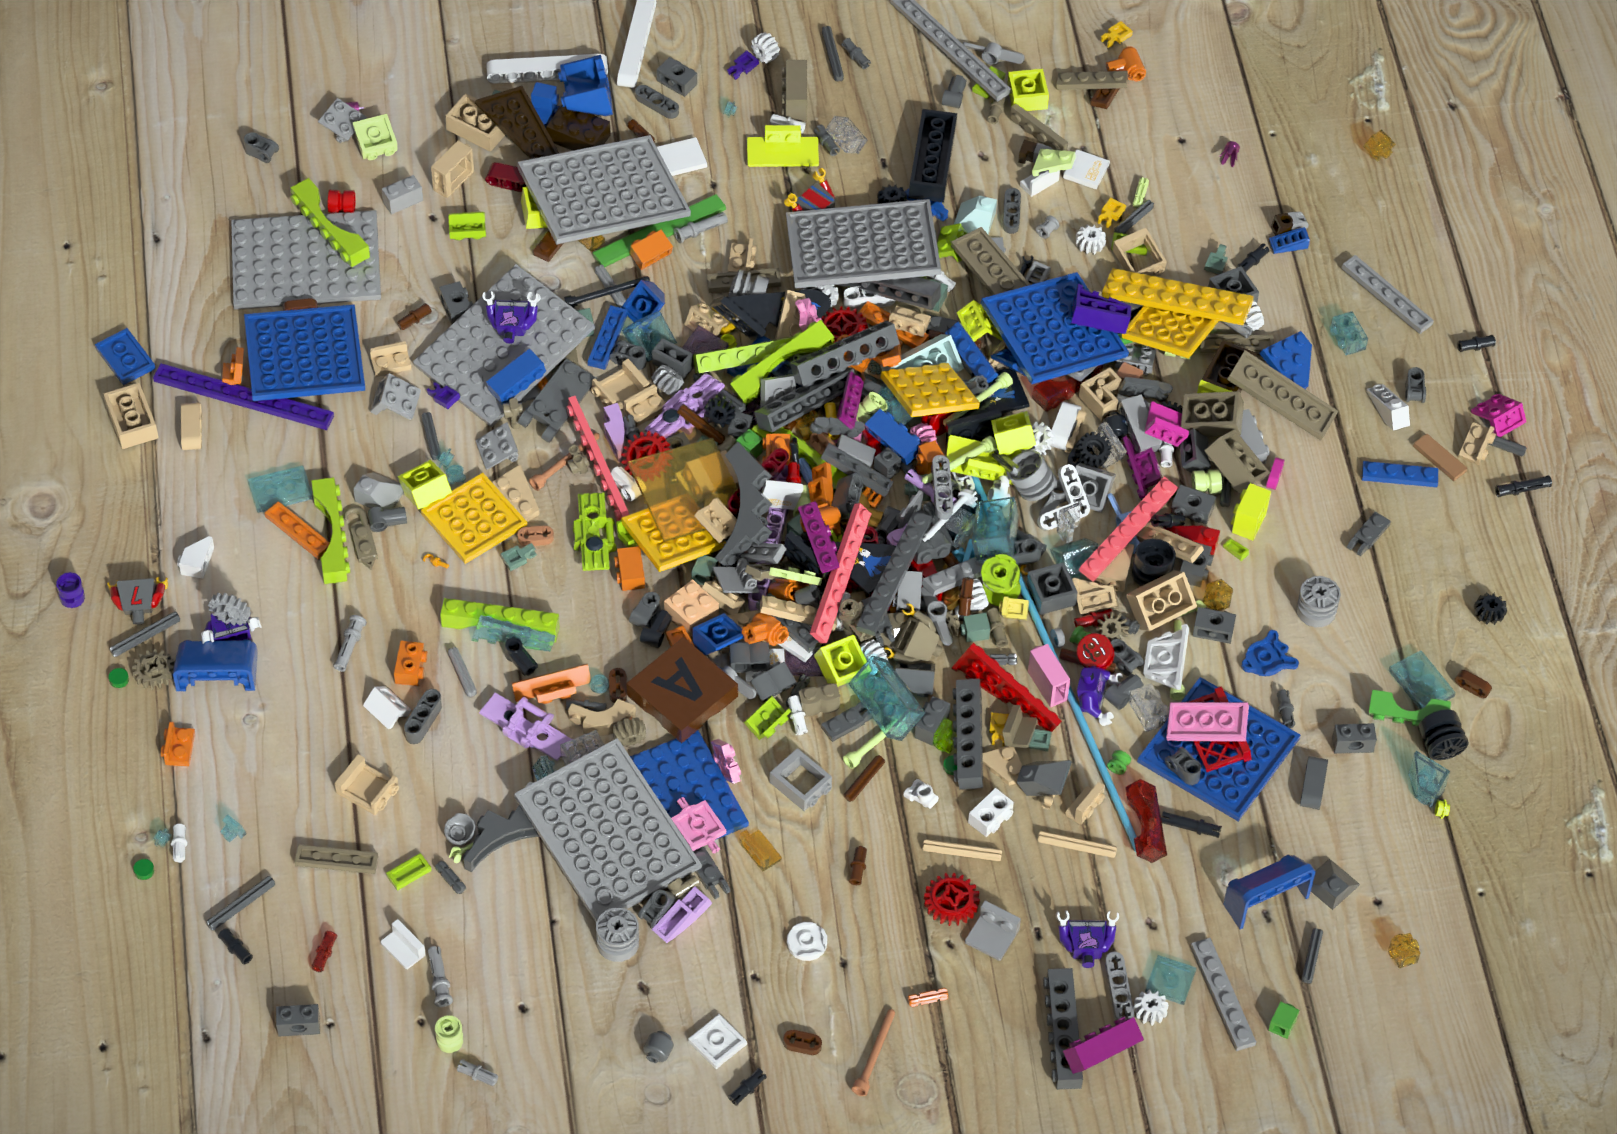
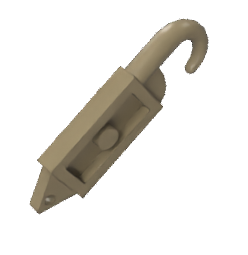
[344,507,378,570]

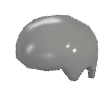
[444,813,476,845]

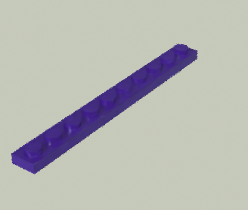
[153,364,334,430]

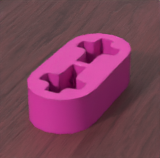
[1266,457,1285,490]

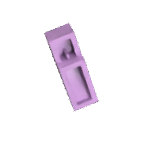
[604,403,625,462]
[652,886,712,943]

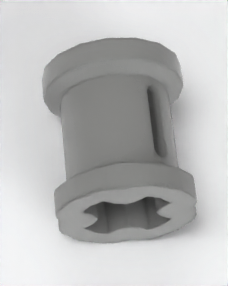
[1036,215,1060,239]

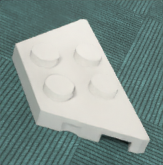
[1143,624,1189,690]

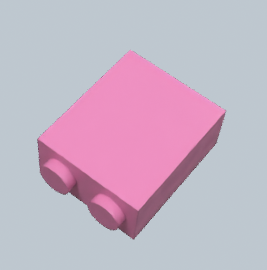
[1028,644,1070,707]

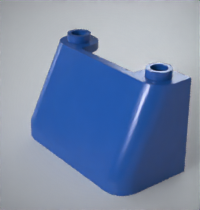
[558,55,613,116]
[173,640,258,691]

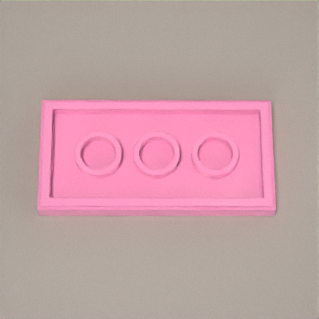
[1166,702,1249,741]

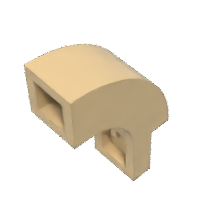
[568,699,636,736]

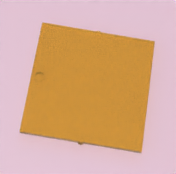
[628,438,738,542]

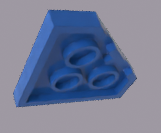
[1260,331,1312,390]

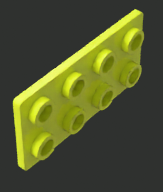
[747,125,819,167]
[946,435,1021,485]

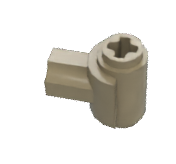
[839,599,874,642]

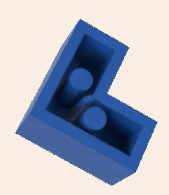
[531,82,560,128]

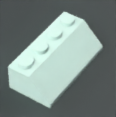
[880,334,964,373]

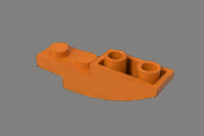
[808,462,841,536]

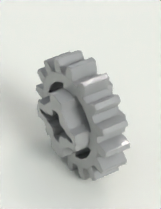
[208,593,251,625]

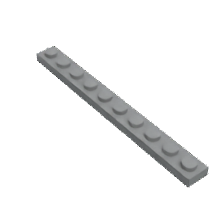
[890,0,1011,102]

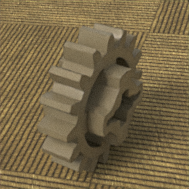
[132,649,174,690]

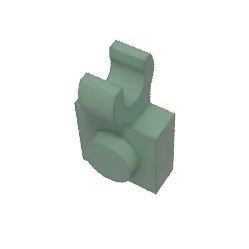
[1204,244,1228,274]
[501,543,537,571]

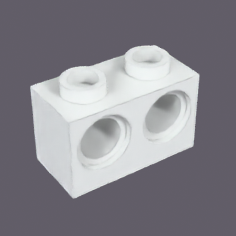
[968,788,1014,837]

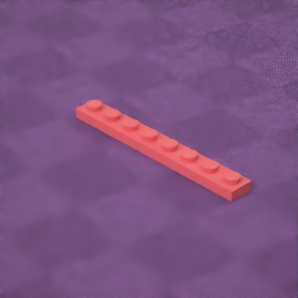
[566,396,630,521]
[1079,477,1179,582]
[810,503,871,644]

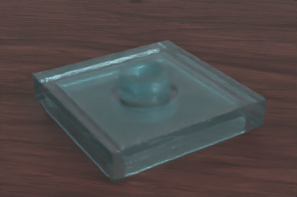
[1145,955,1197,1005]

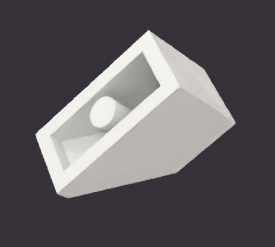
[177,536,214,579]

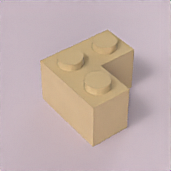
[1079,368,1122,422]

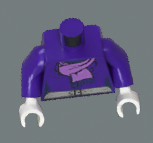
[483,291,541,344]
[201,614,262,644]
[1077,666,1123,726]
[1055,910,1119,968]

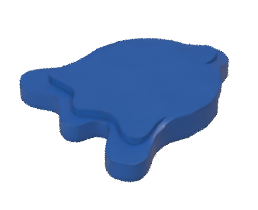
[1241,630,1299,677]

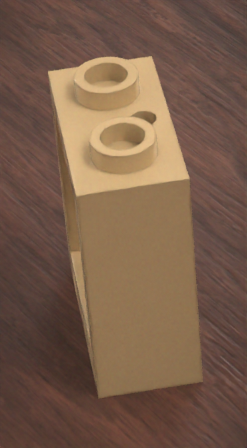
[431,141,474,198]
[1113,228,1167,276]

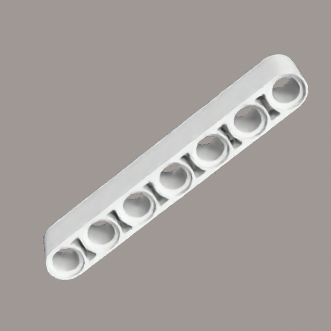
[617,0,657,88]
[486,54,608,83]

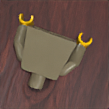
[884,604,942,665]

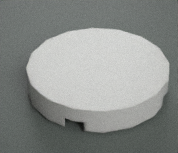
[787,922,827,961]

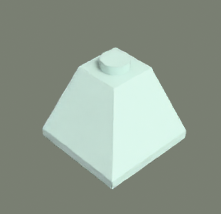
[954,196,997,235]

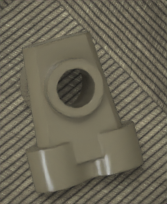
[503,398,523,429]
[567,445,590,474]
[667,875,700,900]

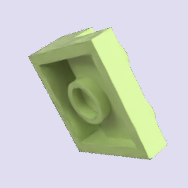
[353,114,397,160]

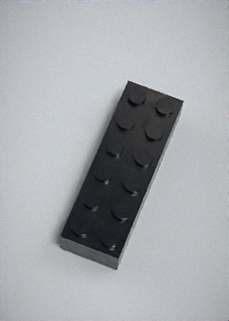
[908,109,958,203]

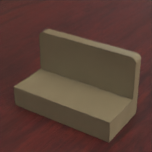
[1002,705,1038,748]

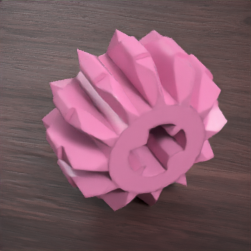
[909,423,938,445]

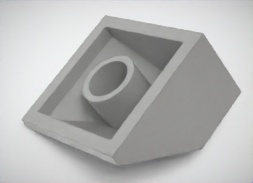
[354,472,404,510]

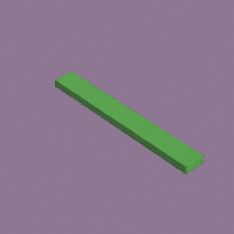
[593,194,726,267]

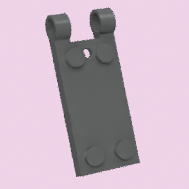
[518,358,597,443]

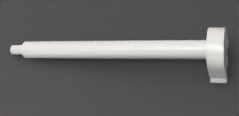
[923,489,978,542]

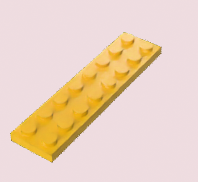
[1102,268,1254,326]

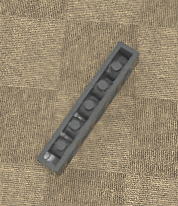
[789,321,900,387]
[754,367,855,432]
[953,679,983,790]
[1043,968,1083,1090]

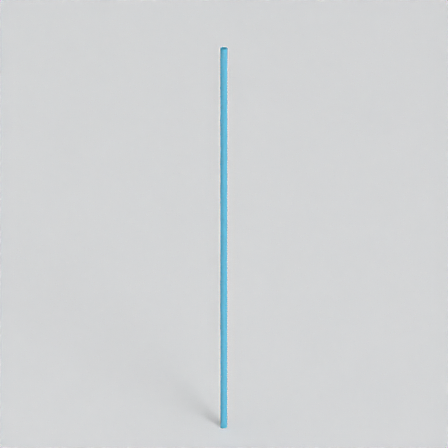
[972,476,1142,853]

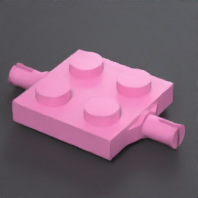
[795,298,822,332]
[711,739,741,784]
[671,797,726,854]

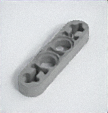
[931,455,953,520]
[1105,952,1134,1020]

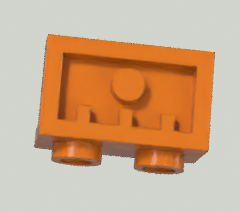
[222,347,244,385]
[763,434,791,465]
[161,722,195,767]

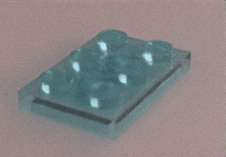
[248,465,313,513]
[1389,650,1456,709]

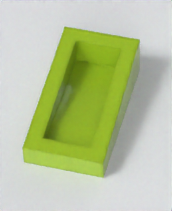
[1223,538,1249,561]

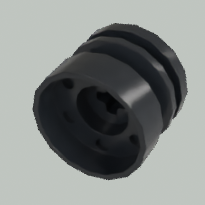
[1132,538,1176,586]
[1418,709,1469,760]

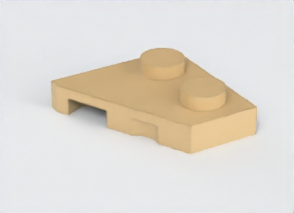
[1072,578,1118,615]
[983,746,1023,786]

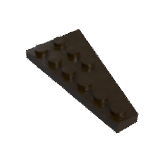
[475,86,560,159]

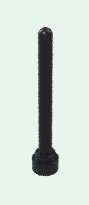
[564,276,650,309]

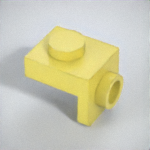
[999,596,1029,620]

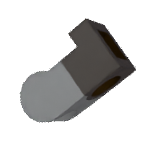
[1018,139,1053,164]
[1271,212,1309,236]

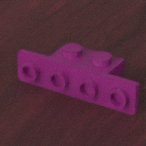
[837,371,864,429]
[1122,436,1163,500]
[798,501,840,573]

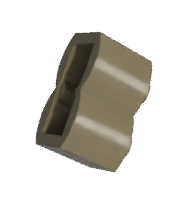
[799,683,840,716]

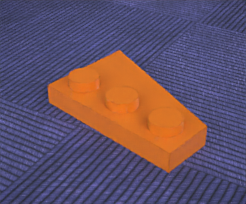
[872,338,901,367]

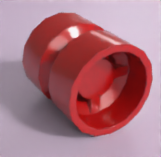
[328,190,356,213]

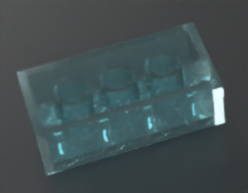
[972,496,1019,561]
[848,656,926,741]

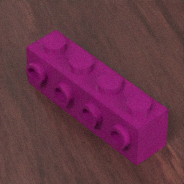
[1063,1016,1144,1074]

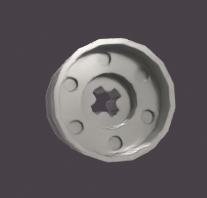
[728,269,769,297]
[1007,450,1056,501]
[1296,576,1341,627]
[596,908,639,962]

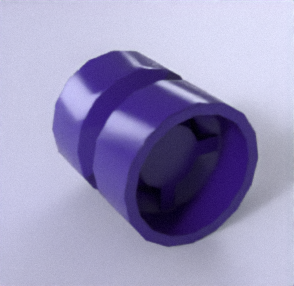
[56,572,85,608]

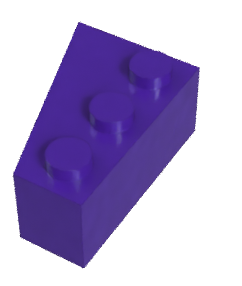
[1071,284,1131,334]

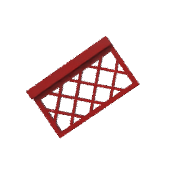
[1189,686,1252,772]

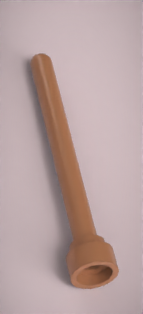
[529,433,600,491]
[852,1009,895,1096]

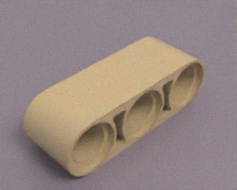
[181,402,202,450]

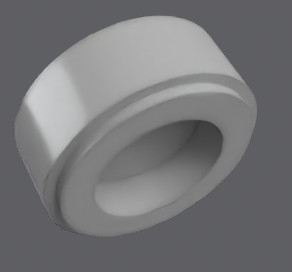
[1050,628,1065,648]

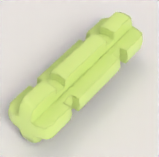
[1132,177,1149,208]

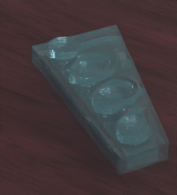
[471,615,556,652]

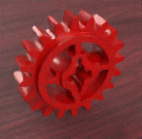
[821,306,868,343]
[621,431,673,483]
[924,873,980,926]

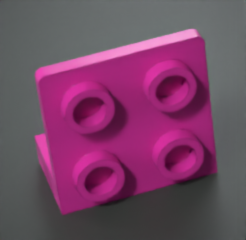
[1471,394,1526,437]
[1145,402,1189,447]

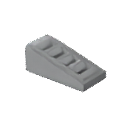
[1025,261,1051,285]

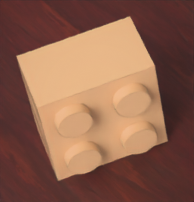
[664,579,719,638]

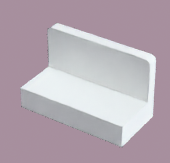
[1020,170,1060,197]
[363,686,412,729]
[381,919,426,969]

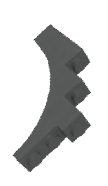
[715,442,772,567]
[463,805,540,872]

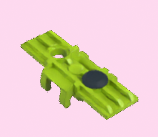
[572,492,617,571]

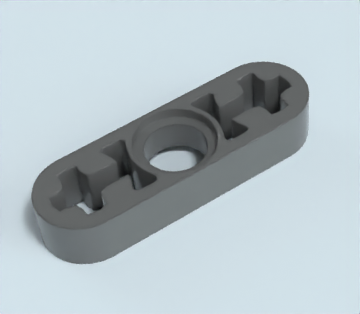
[635,85,679,119]
[1003,188,1021,234]

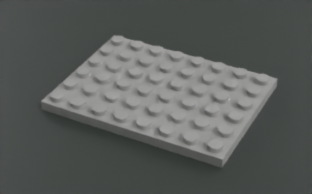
[517,135,691,244]
[786,199,941,288]
[231,210,381,310]
[413,264,595,428]
[514,738,702,922]

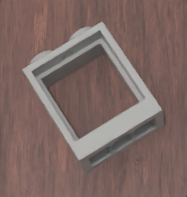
[770,748,832,811]

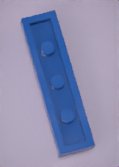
[588,305,628,370]
[945,321,999,384]
[1362,461,1438,487]

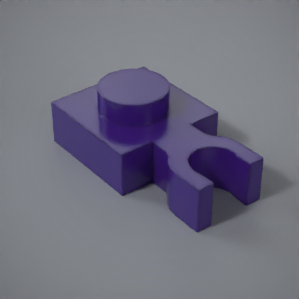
[727,50,759,80]
[427,382,460,409]

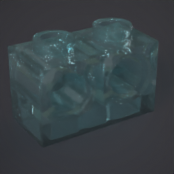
[1330,311,1368,355]

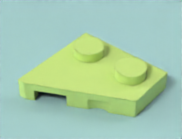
[1032,149,1076,176]
[769,567,822,586]

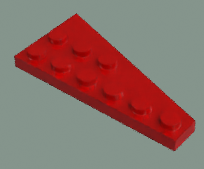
[951,643,1062,732]

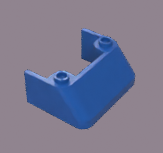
[1223,855,1315,930]

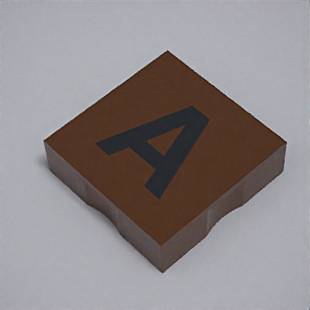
[627,637,738,743]

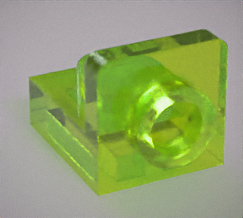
[933,718,953,753]

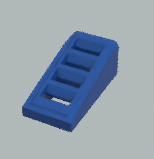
[1269,227,1310,254]

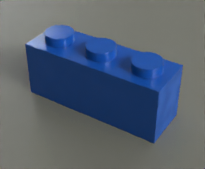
[486,348,546,405]
[865,409,921,465]

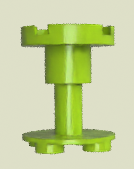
[981,554,1021,607]

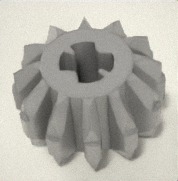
[651,365,684,395]

